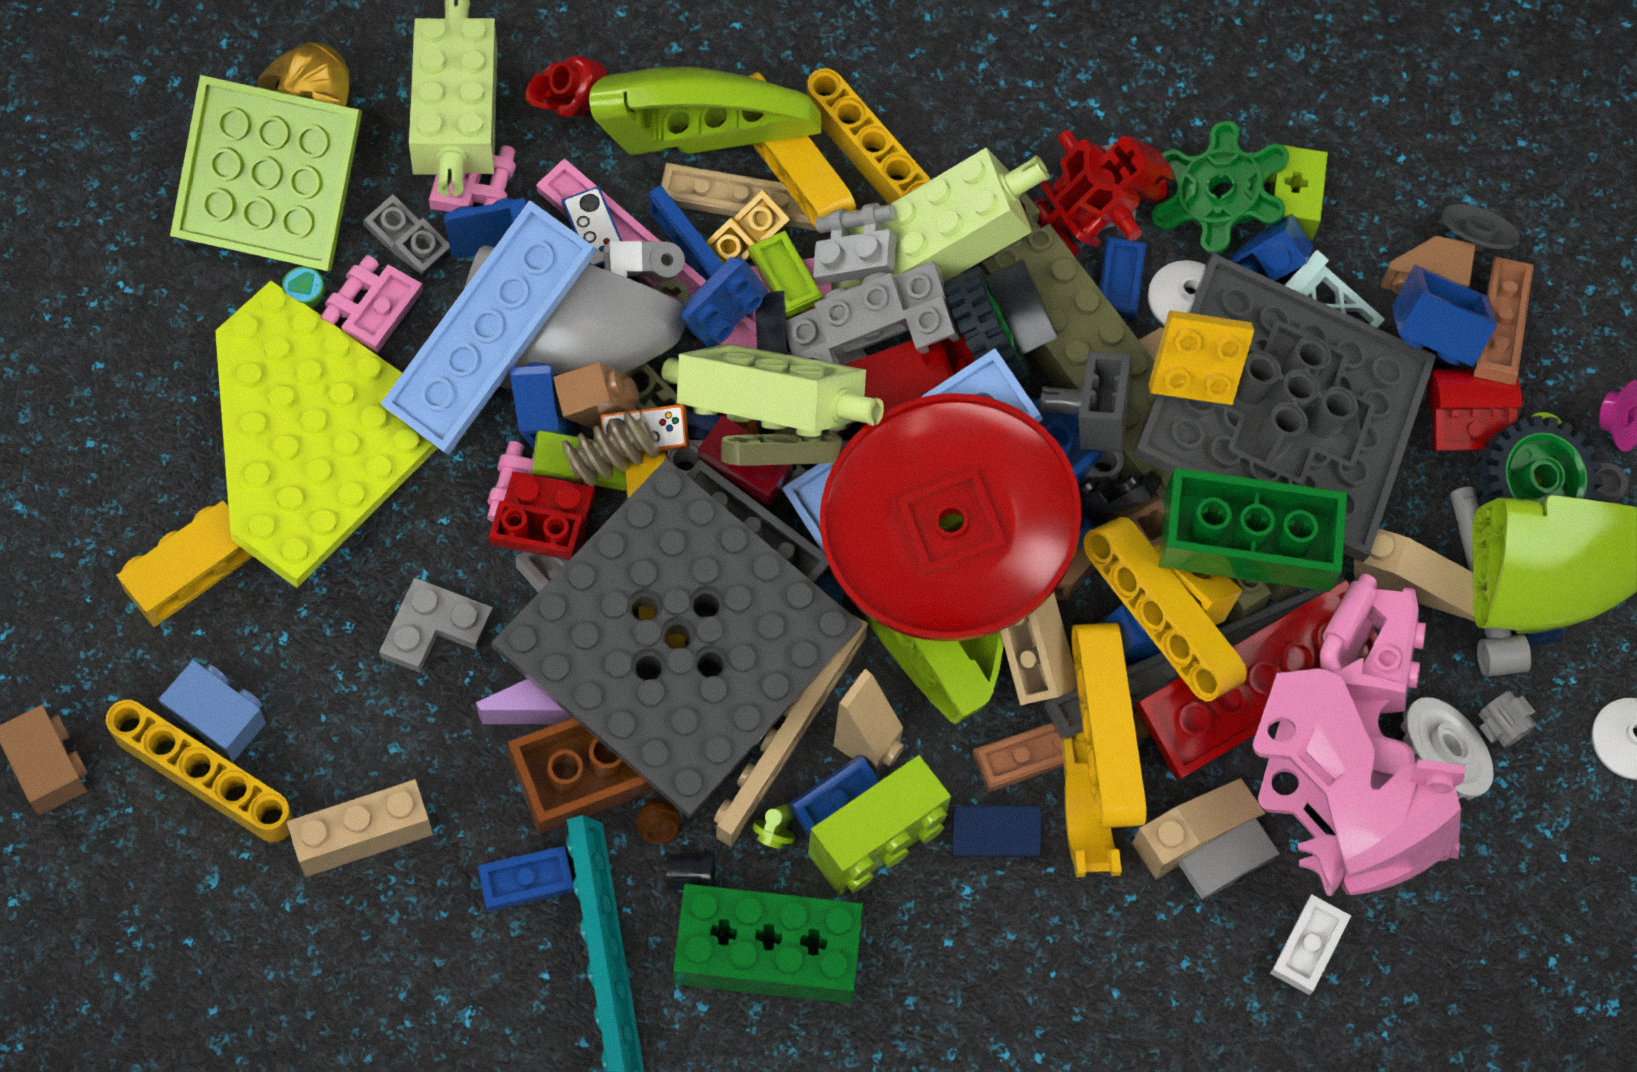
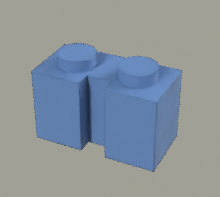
[158,660,266,763]

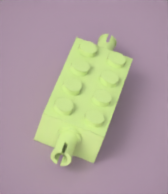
[409,0,497,197]
[831,148,1050,290]
[661,343,884,437]

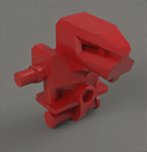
[1033,130,1176,257]

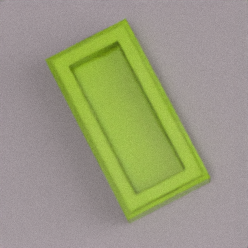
[748,231,823,319]

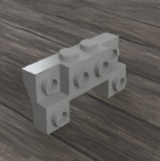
[785,261,961,364]

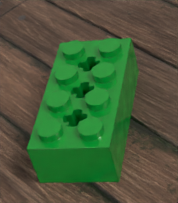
[1158,467,1347,592]
[673,884,863,1004]

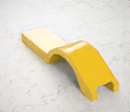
[1061,718,1122,877]

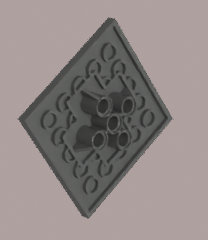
[1132,253,1436,562]
[491,458,862,819]

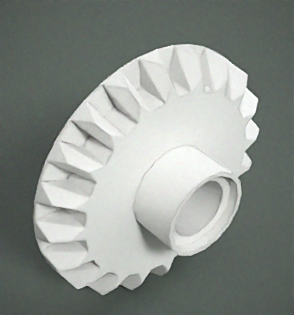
[1400,697,1493,800]

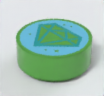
[282,266,325,308]

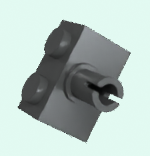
[1040,351,1132,452]

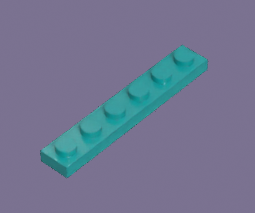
[566,815,644,1072]

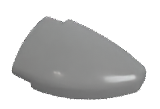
[464,245,687,389]

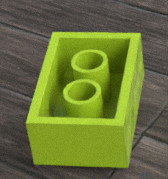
[808,755,951,896]

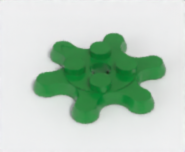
[1152,121,1289,255]

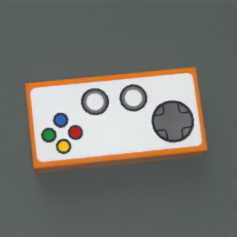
[601,404,690,454]

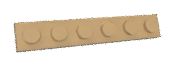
[714,615,868,847]

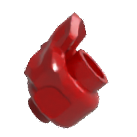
[525,56,608,117]

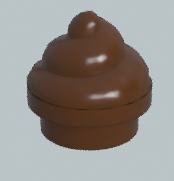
[636,798,680,844]

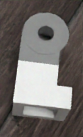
[604,241,685,282]

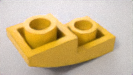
[706,190,792,264]

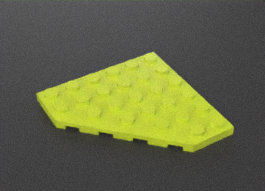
[215,281,438,588]

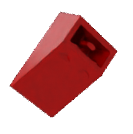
[844,329,975,427]

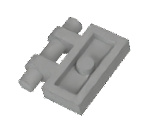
[813,203,897,285]

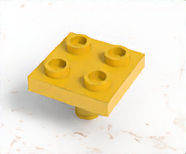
[1148,310,1254,405]

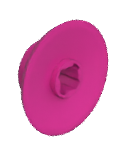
[1599,379,1637,452]

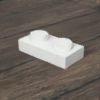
[1270,894,1351,995]

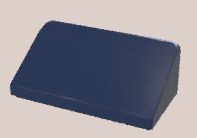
[951,806,1041,857]

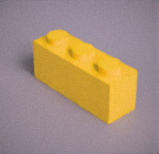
[117,500,253,627]

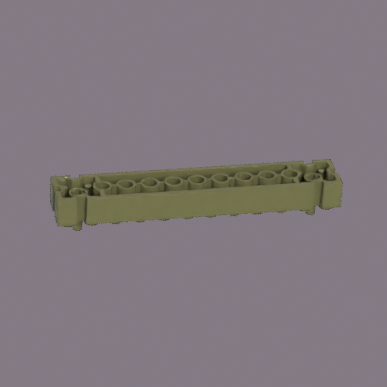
[967,192,1300,623]

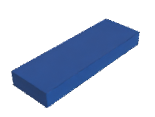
[649,185,723,281]

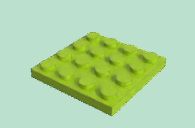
[170,75,362,271]

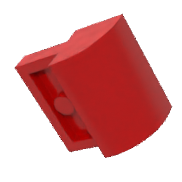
[1427,369,1522,451]
[489,471,596,560]

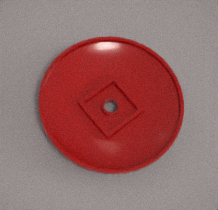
[820,393,1082,642]

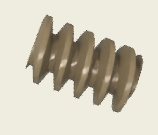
[562,410,659,487]

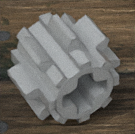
[1478,691,1536,748]

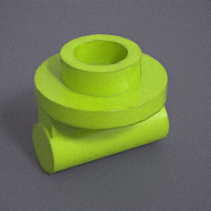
[752,804,796,849]

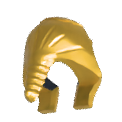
[257,42,350,106]

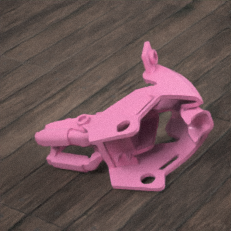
[1253,574,1465,896]

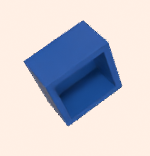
[1392,264,1497,367]

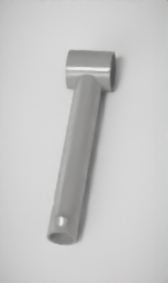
[1450,487,1531,677]

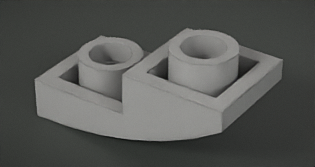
[363,194,450,274]
[1178,817,1280,900]

